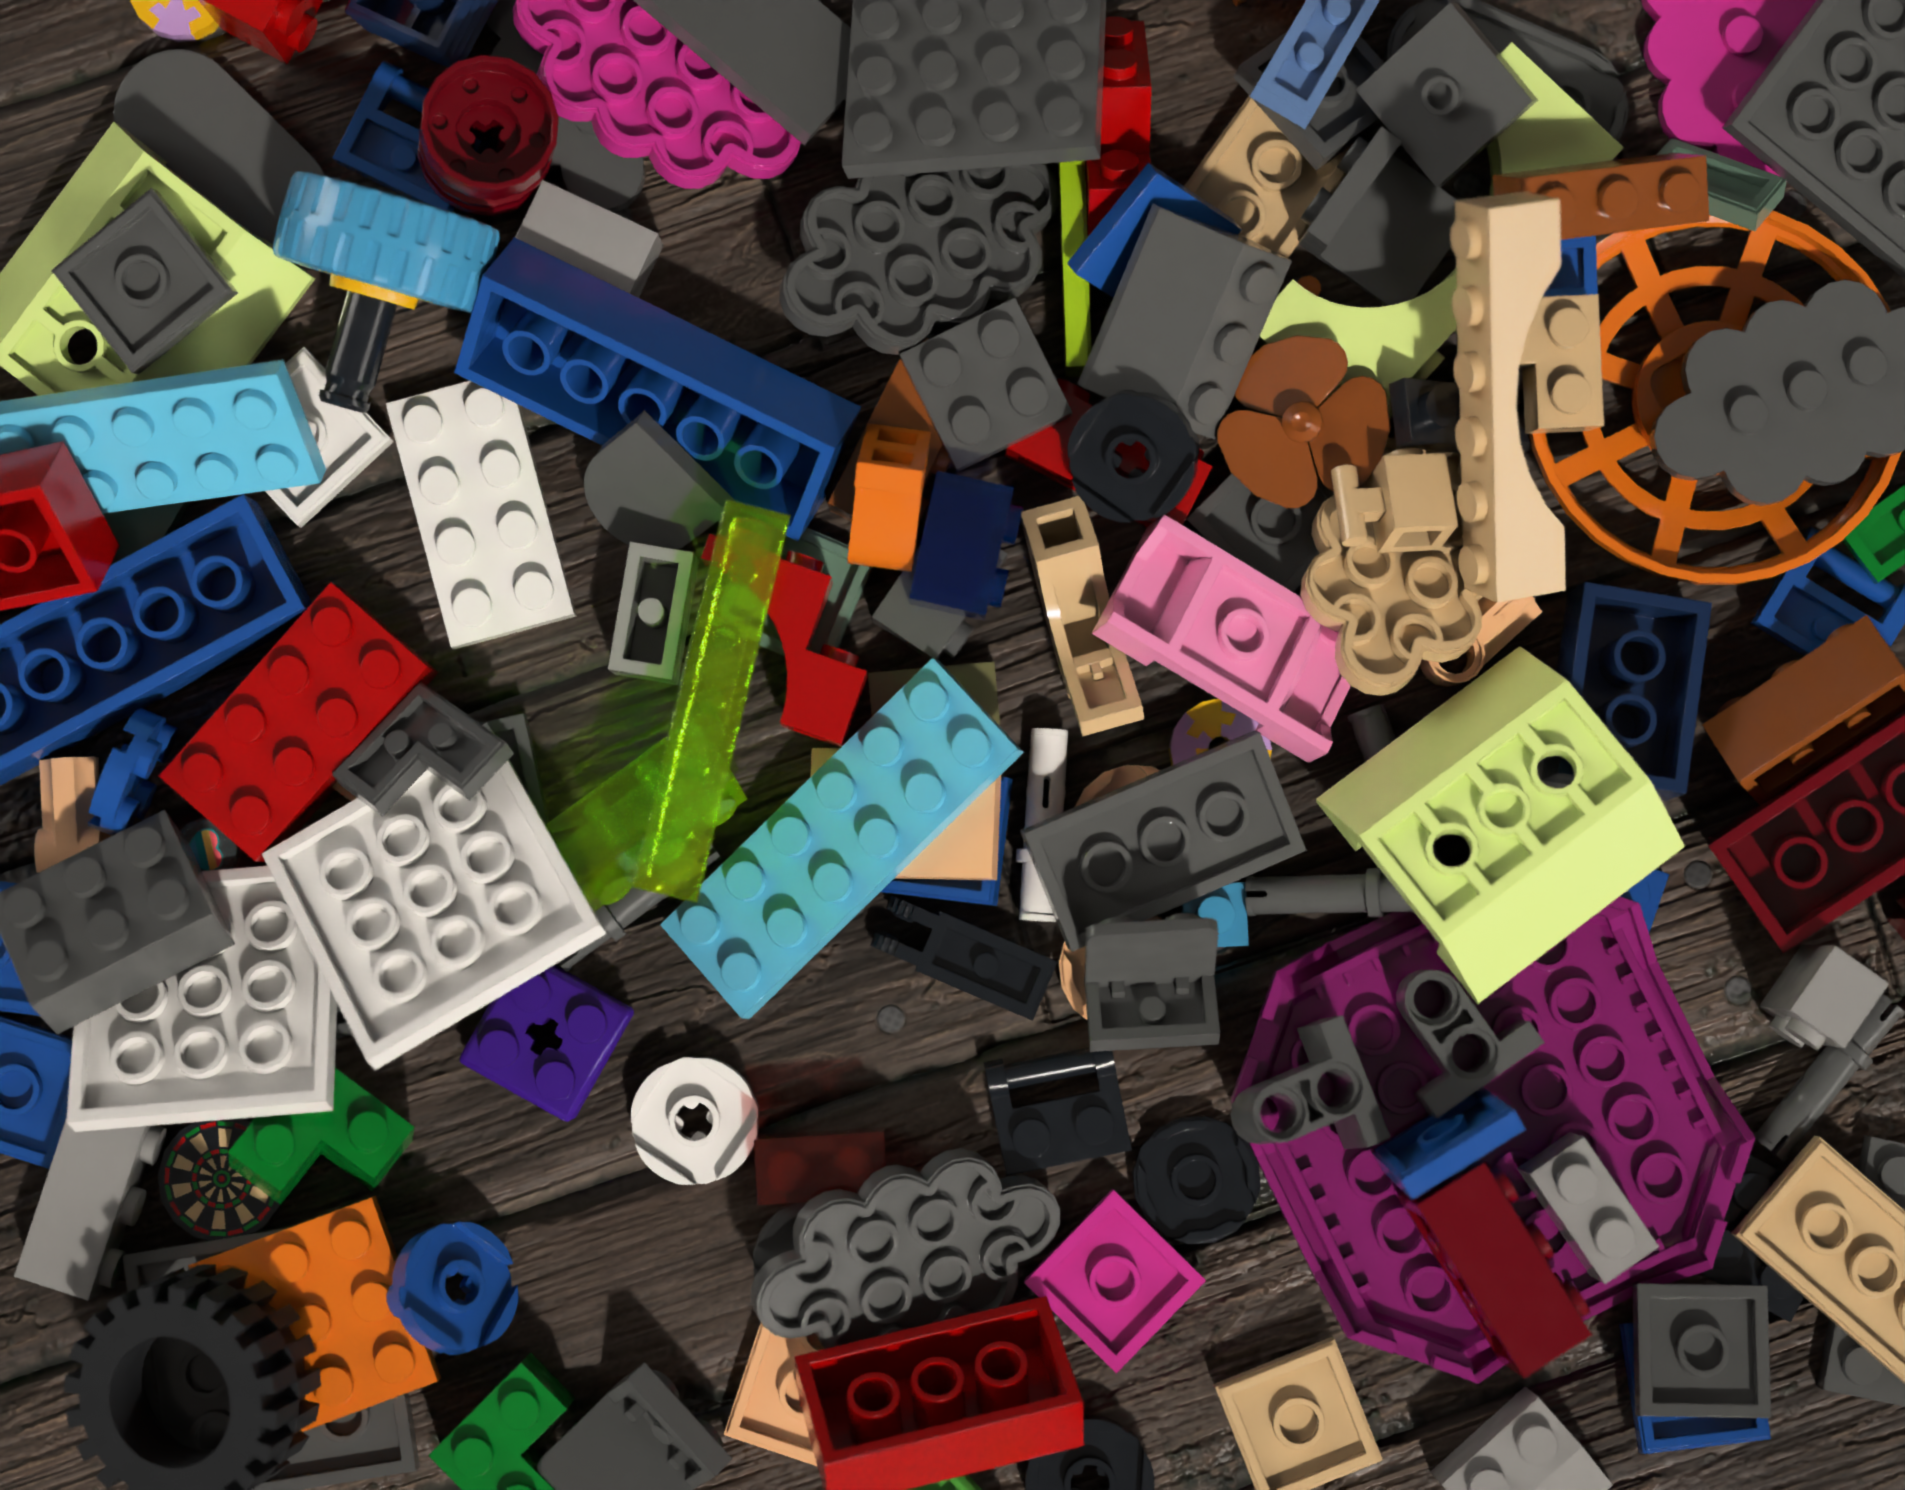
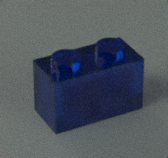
[909,471,1023,621]

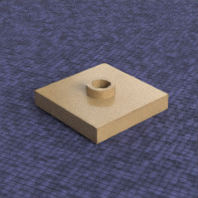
[1214,1337,1383,1490]

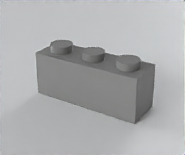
[14,1118,167,1300]

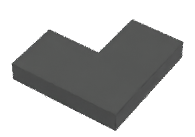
[332,681,514,817]

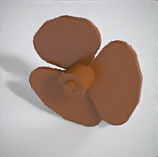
[1217,335,1391,508]

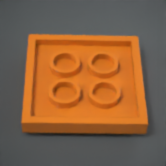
[188,1195,441,1432]

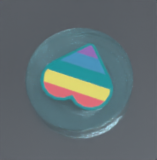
[180,819,241,871]

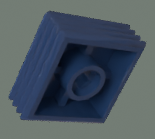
[345,0,498,68]

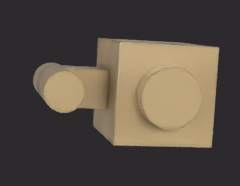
[1331,448,1458,553]

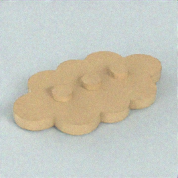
[1300,431,1483,696]

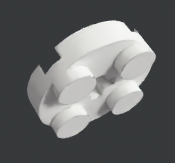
[631,1056,759,1185]

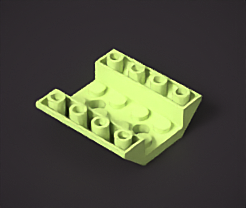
[0,122,316,396]
[1316,646,1685,1005]

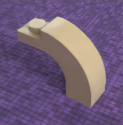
[1020,496,1144,737]

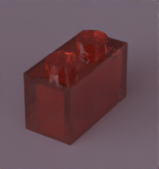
[754,1127,887,1205]

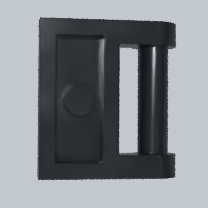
[984,1047,1132,1176]

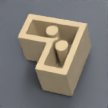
[1456,294,1604,434]

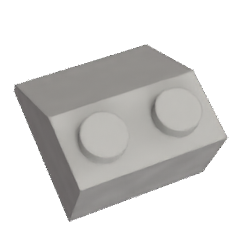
[1430,1387,1613,1490]

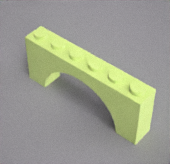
[1256,42,1624,418]

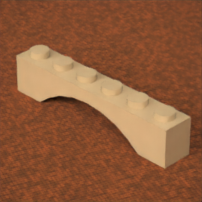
[1450,191,1566,603]

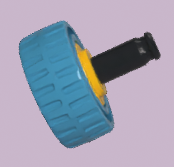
[273,171,500,413]

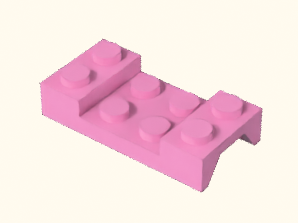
[1092,515,1351,763]

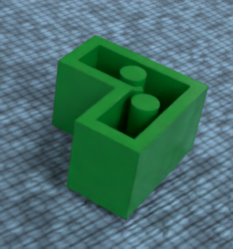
[228,1068,415,1205]
[428,1353,575,1490]

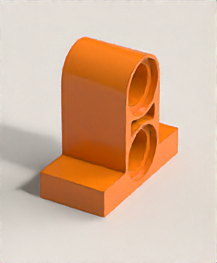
[847,423,931,572]

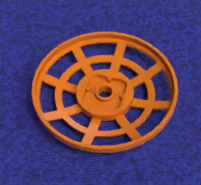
[1529,211,1902,585]

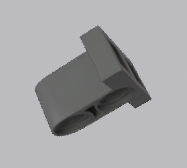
[1396,969,1545,1118]
[1231,1015,1391,1149]

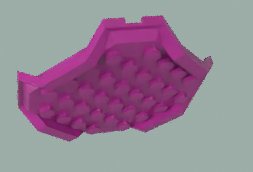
[1230,897,1756,1384]

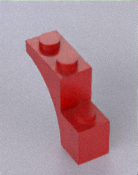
[1085,16,1152,236]
[701,529,868,748]

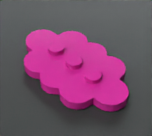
[512,0,801,189]
[1641,0,1816,176]

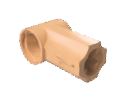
[1420,596,1542,687]
[34,756,111,873]

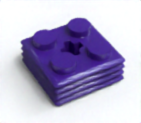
[459,965,634,1122]

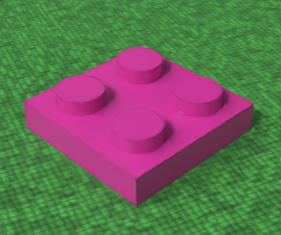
[1024,1188,1206,1374]

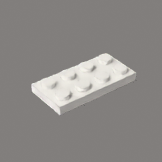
[386,381,576,649]

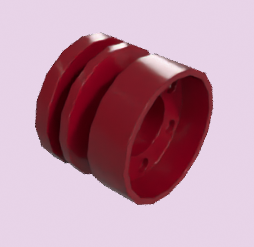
[418,55,559,216]

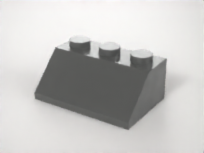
[1078,204,1292,439]

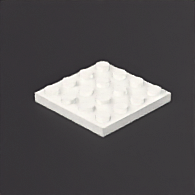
[262,723,607,1070]
[66,866,337,1132]

